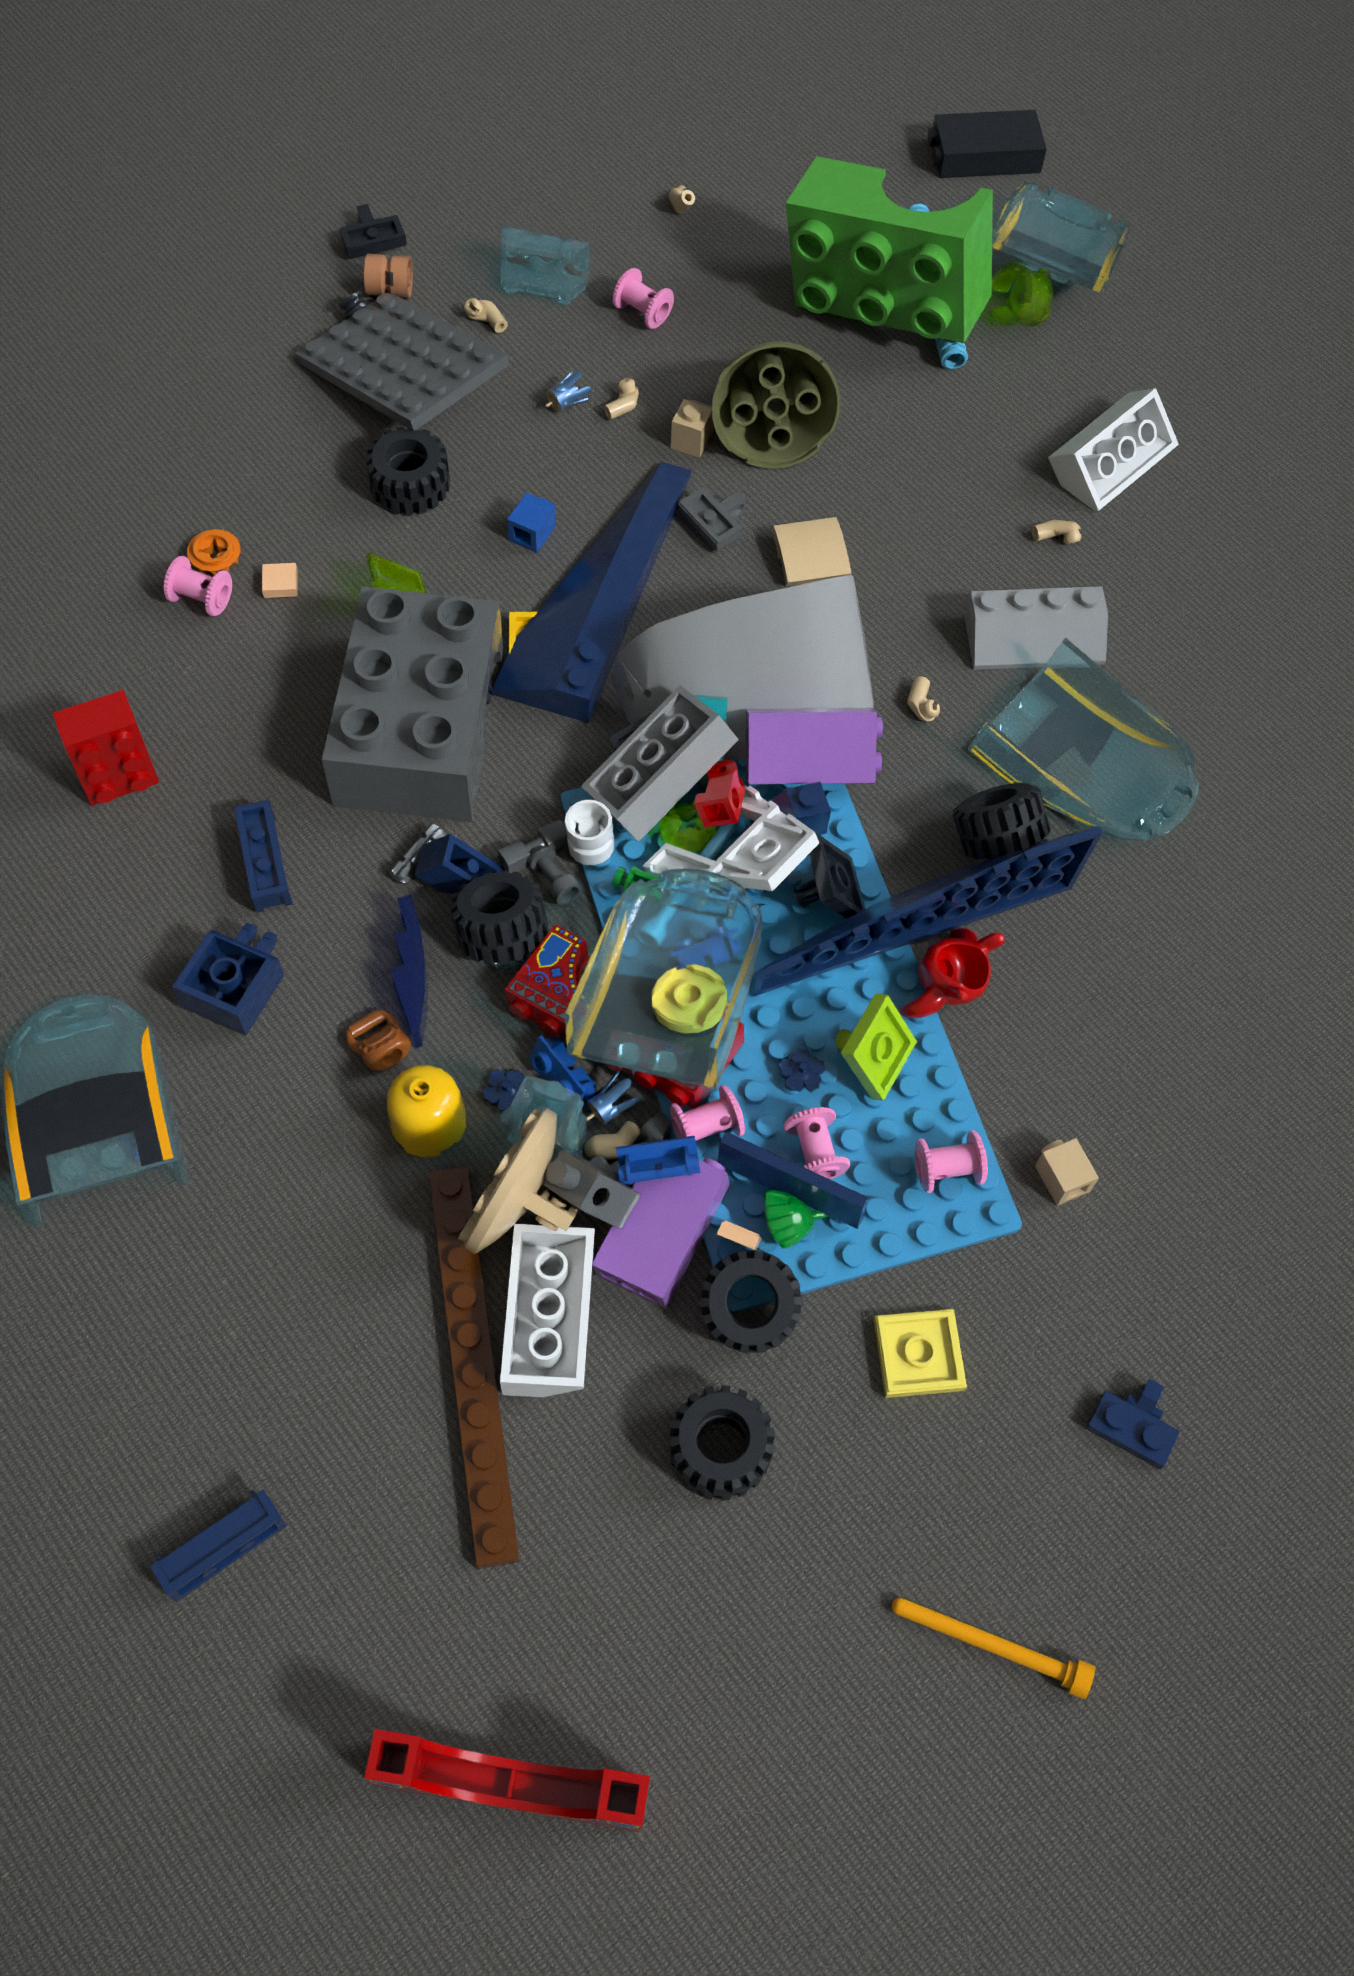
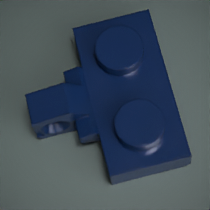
[1086,1379,1180,1470]

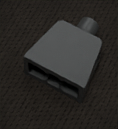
[544,1150,641,1229]

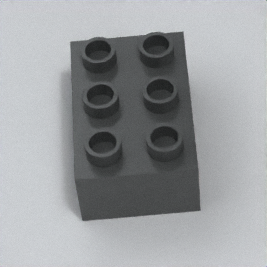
[322,586,503,822]

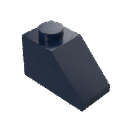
[749,782,831,835]
[415,834,504,894]

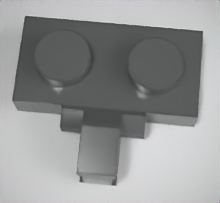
[678,487,746,552]

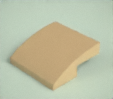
[773,517,852,586]

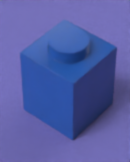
[507,492,556,553]

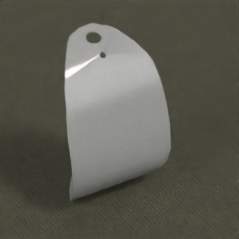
[613,575,874,760]

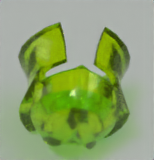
[989,262,1053,326]

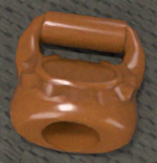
[345,1009,411,1071]

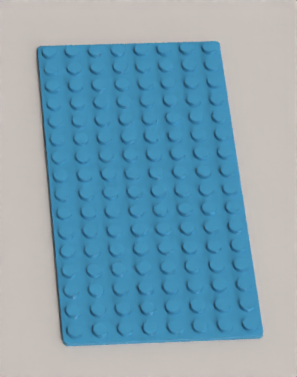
[561,758,1022,1314]

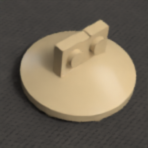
[458,1108,578,1254]

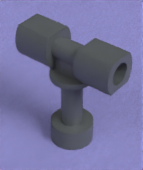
[497,819,582,905]

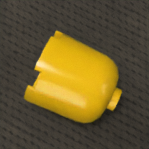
[387,1065,466,1157]

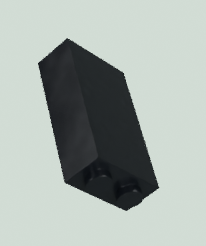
[928,110,1047,178]

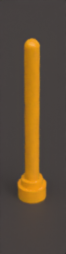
[892,1598,1096,1700]

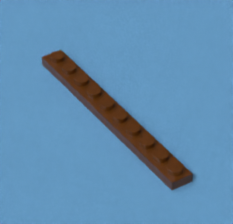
[429,1166,520,1569]

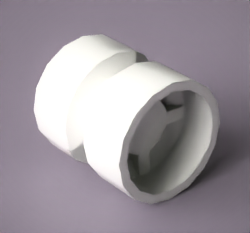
[565,800,615,865]

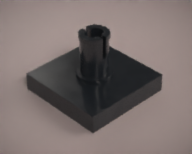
[794,833,866,919]

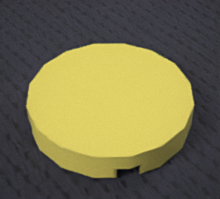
[652,964,728,1034]

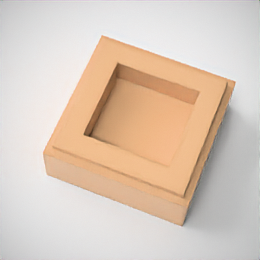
[262,563,298,598]
[717,1220,761,1250]

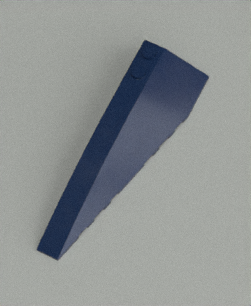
[492,461,692,723]
[749,826,1103,997]

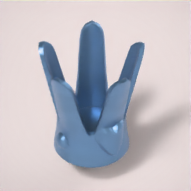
[546,371,592,413]
[586,1071,643,1125]

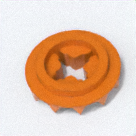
[187,529,242,576]

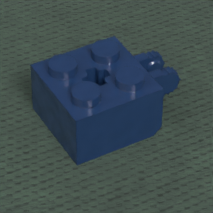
[172,922,284,1035]

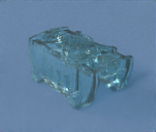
[500,225,590,305]
[501,1076,588,1158]

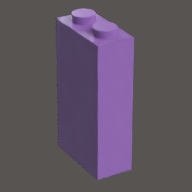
[746,708,883,784]
[592,1158,730,1309]

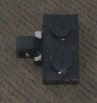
[340,204,407,259]

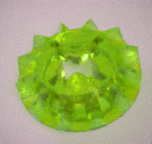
[659,800,716,852]

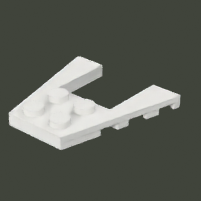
[643,786,819,891]

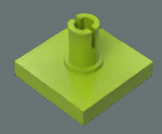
[836,993,917,1101]

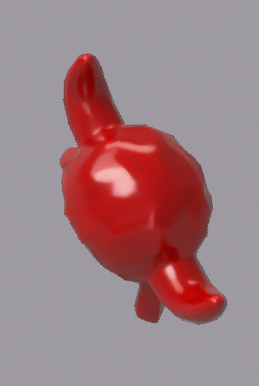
[899,928,1005,1018]

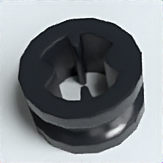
[338,290,369,319]

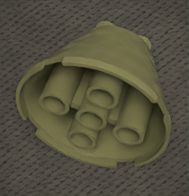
[711,342,840,469]

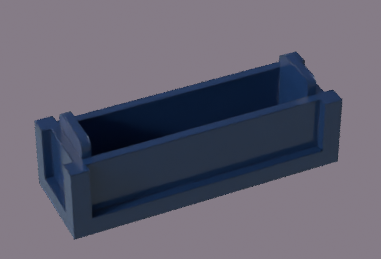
[234,799,293,913]
[150,1489,287,1602]

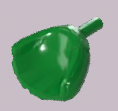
[764,1189,830,1249]

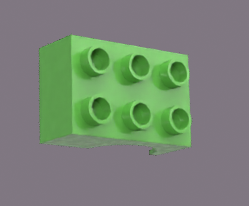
[786,156,993,343]

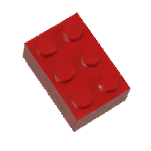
[52,689,160,806]

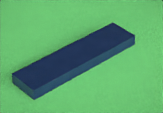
[717,1132,868,1229]

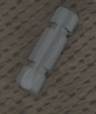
[390,824,445,885]

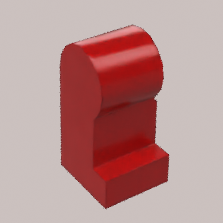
[694,760,745,828]

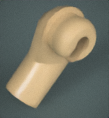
[669,185,695,214]
[464,298,508,333]
[604,378,639,420]
[1031,519,1081,545]
[907,676,940,722]
[584,1121,641,1160]

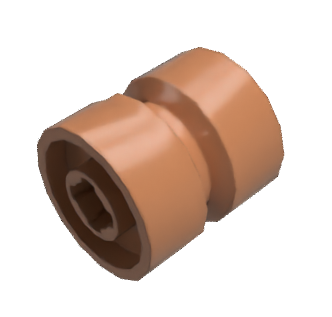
[364,254,413,298]

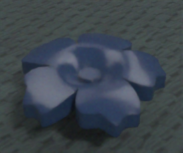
[779,1048,826,1092]
[483,1069,530,1112]

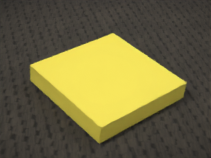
[873,1309,967,1398]

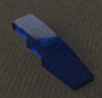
[390,894,428,1048]

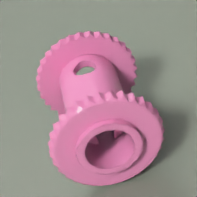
[613,268,674,329]
[163,556,232,617]
[670,1085,745,1141]
[783,1107,850,1180]
[914,1130,988,1193]

